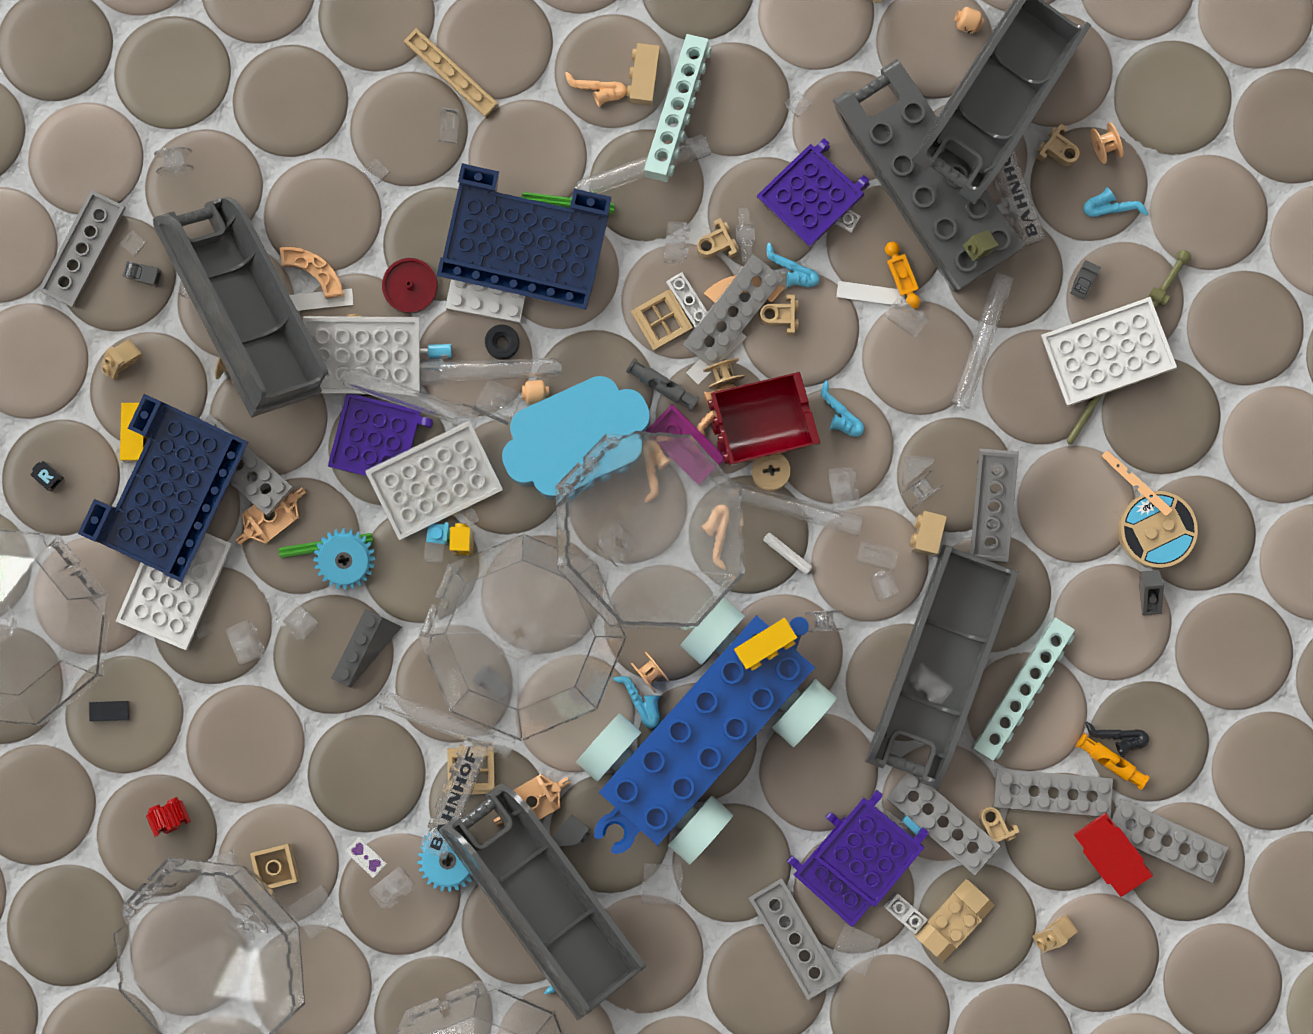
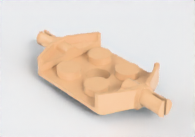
[235,487,306,545]
[493,774,571,827]

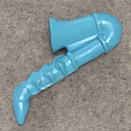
[1083,187,1148,217]
[766,243,820,288]
[821,381,864,437]
[613,676,661,729]

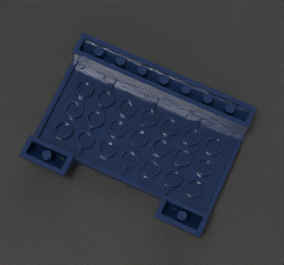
[437,163,612,310]
[78,394,249,583]

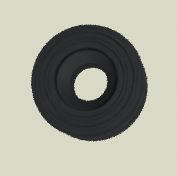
[485,324,520,360]

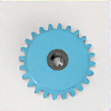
[313,528,375,589]
[417,832,472,892]

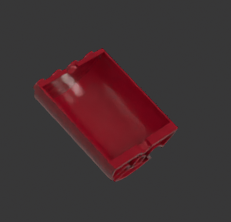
[708,372,821,466]

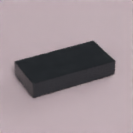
[89,701,129,722]

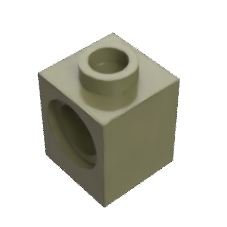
[963,230,999,261]

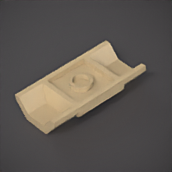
[914,879,995,963]

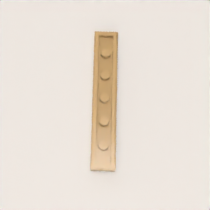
[403,28,498,118]

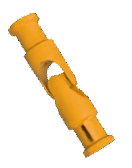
[1075,733,1150,790]

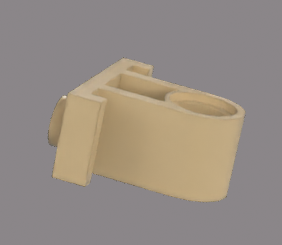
[1037,124,1080,166]
[697,218,738,259]
[760,295,798,336]
[101,339,143,380]
[979,807,1019,843]
[1032,914,1078,953]

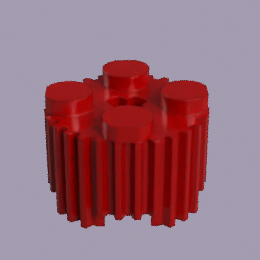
[146,797,191,837]

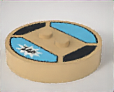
[1118,491,1198,569]

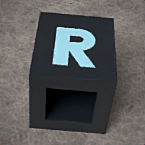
[30,461,64,492]

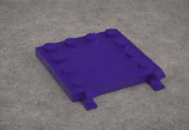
[757,138,870,248]
[328,393,433,477]
[814,790,929,907]
[787,812,871,927]

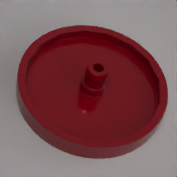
[382,258,438,314]

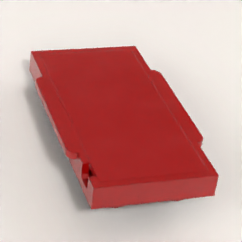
[1074,812,1153,897]

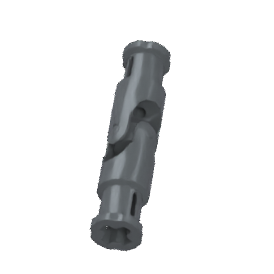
[626,358,700,412]

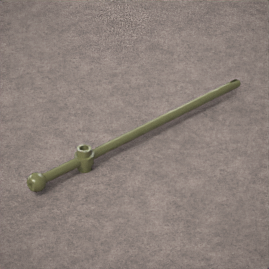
[1067,250,1191,444]

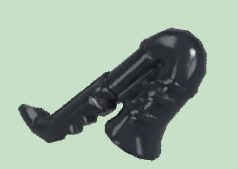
[1085,721,1149,757]

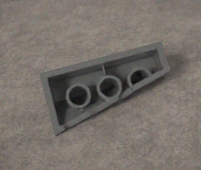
[331,609,402,687]

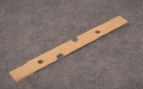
[1101,450,1172,516]

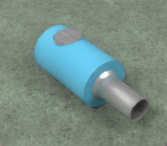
[420,344,452,359]

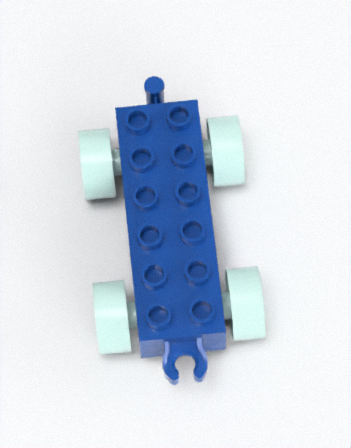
[576,597,837,865]

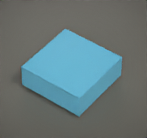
[901,815,921,834]

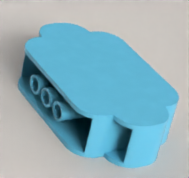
[502,376,650,499]

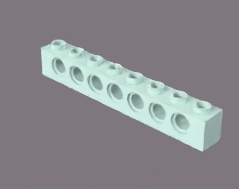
[644,34,712,182]
[972,617,1075,761]

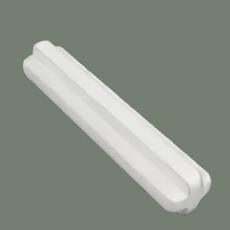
[763,533,812,574]

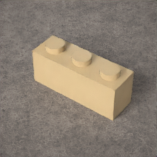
[627,43,660,106]

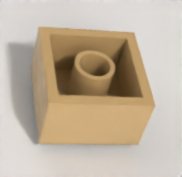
[909,511,947,557]
[250,843,300,891]

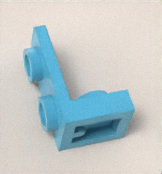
[426,522,452,545]

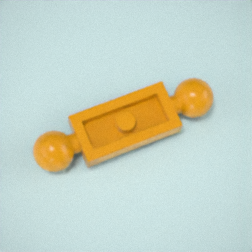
[885,241,921,309]

